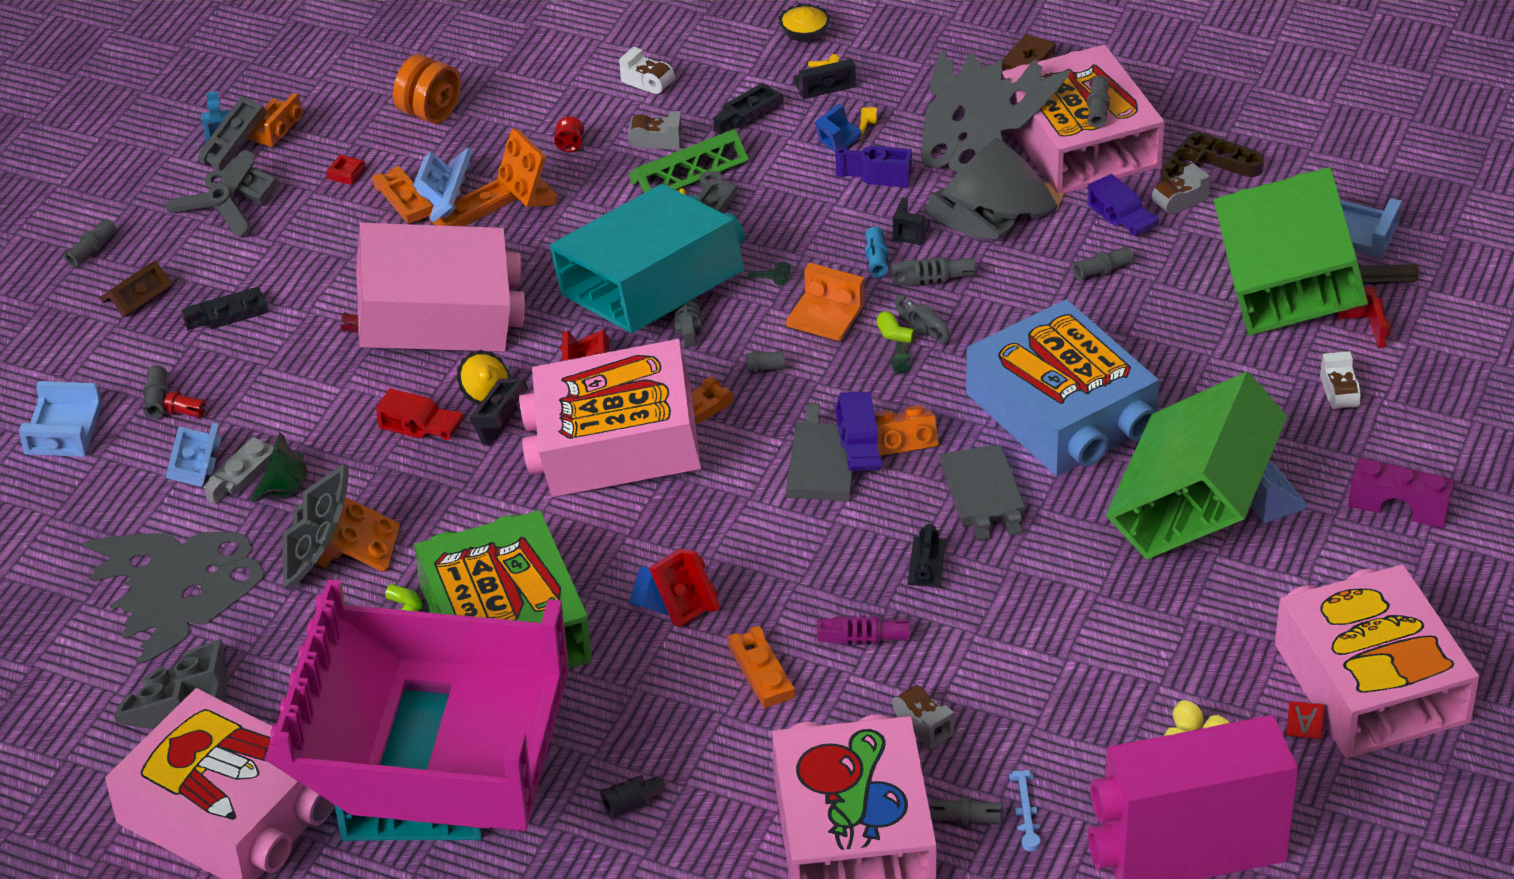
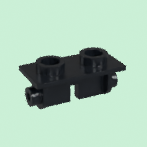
[907,524,946,587]

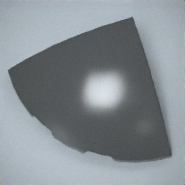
[942,138,1057,219]
[925,176,1015,239]
[283,464,349,590]
[114,639,227,729]

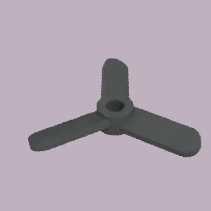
[165,150,255,238]

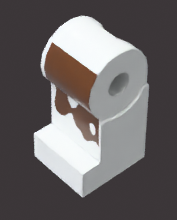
[619,47,675,94]
[1320,351,1360,409]

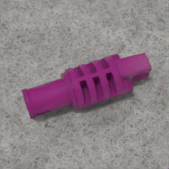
[817,615,910,645]

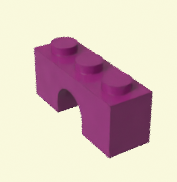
[1348,457,1455,529]

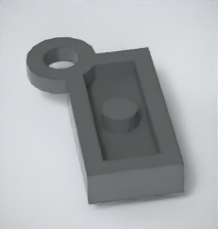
[205,158,279,206]
[697,171,738,213]

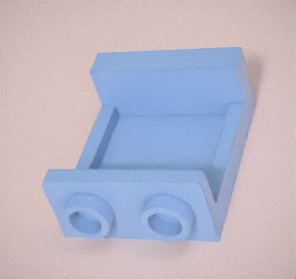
[1336,186,1402,258]
[19,381,102,457]

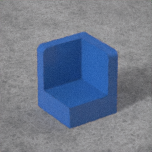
[815,104,862,153]
[629,566,669,615]

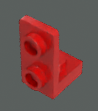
[1336,286,1391,348]

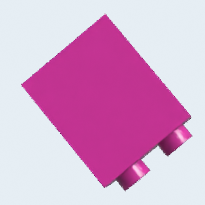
[1088,715,1298,879]

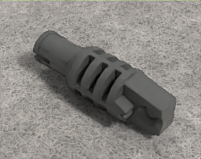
[891,257,975,286]
[673,298,702,347]

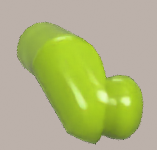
[877,311,915,344]
[385,583,423,612]

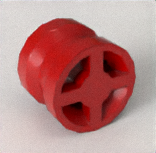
[554,116,584,152]

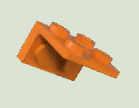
[497,128,558,207]
[786,262,865,341]
[315,497,400,572]

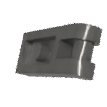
[198,96,267,171]

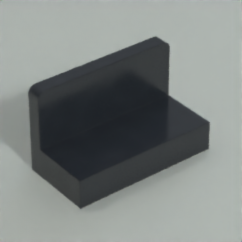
[793,59,856,99]
[469,379,529,446]

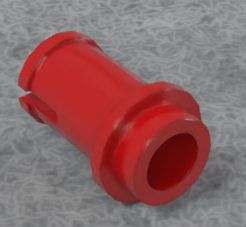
[164,390,206,419]

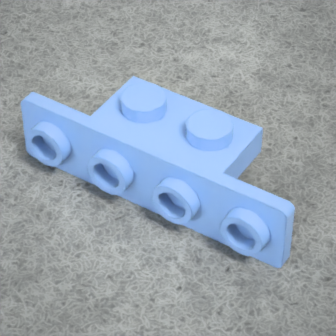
[413,147,472,222]

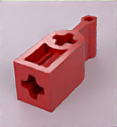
[376,388,464,440]

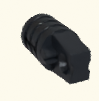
[600,775,667,819]

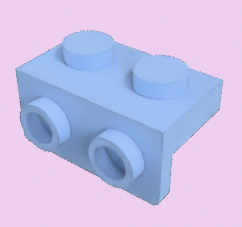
[165,422,222,487]

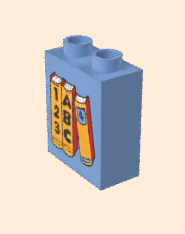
[966,299,1159,477]

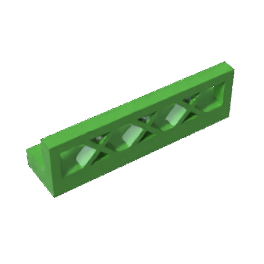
[628,129,749,193]

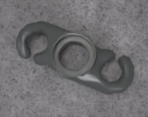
[895,294,950,344]

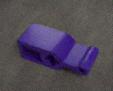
[835,146,912,188]
[1087,174,1159,236]
[834,392,882,471]

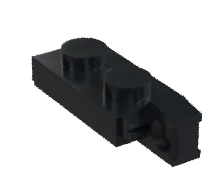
[713,83,783,135]
[181,286,269,330]

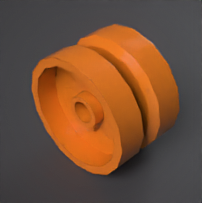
[392,54,461,124]

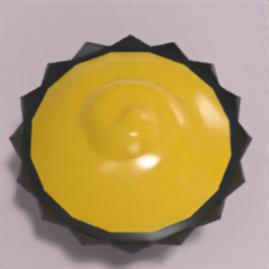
[778,3,831,42]
[456,349,513,405]

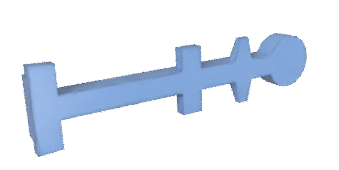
[1009,770,1040,852]

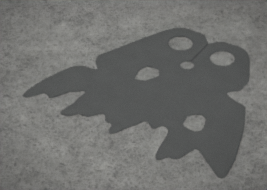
[922,50,1070,172]
[82,532,263,663]

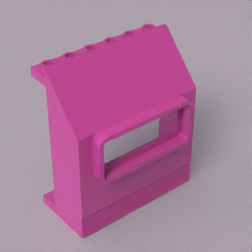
[264,579,569,832]

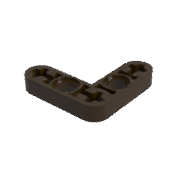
[1160,132,1264,183]

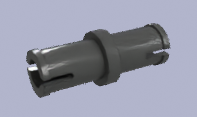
[1087,75,1110,128]
[63,218,117,268]
[1072,246,1134,280]
[143,365,168,419]
[930,798,1003,826]

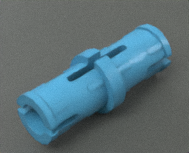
[865,227,889,278]

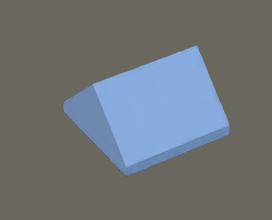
[1250,462,1308,523]

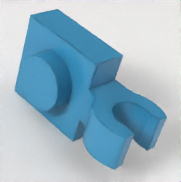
[201,91,230,142]

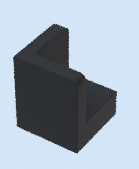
[893,197,930,245]

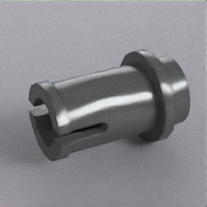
[746,349,785,374]

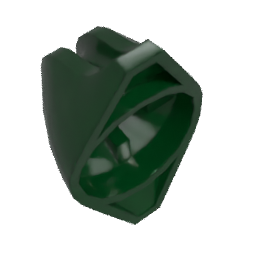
[251,432,307,502]

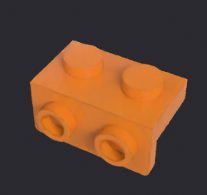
[246,93,303,147]
[875,405,939,456]

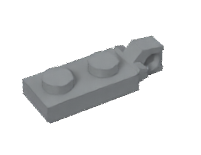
[204,437,274,505]

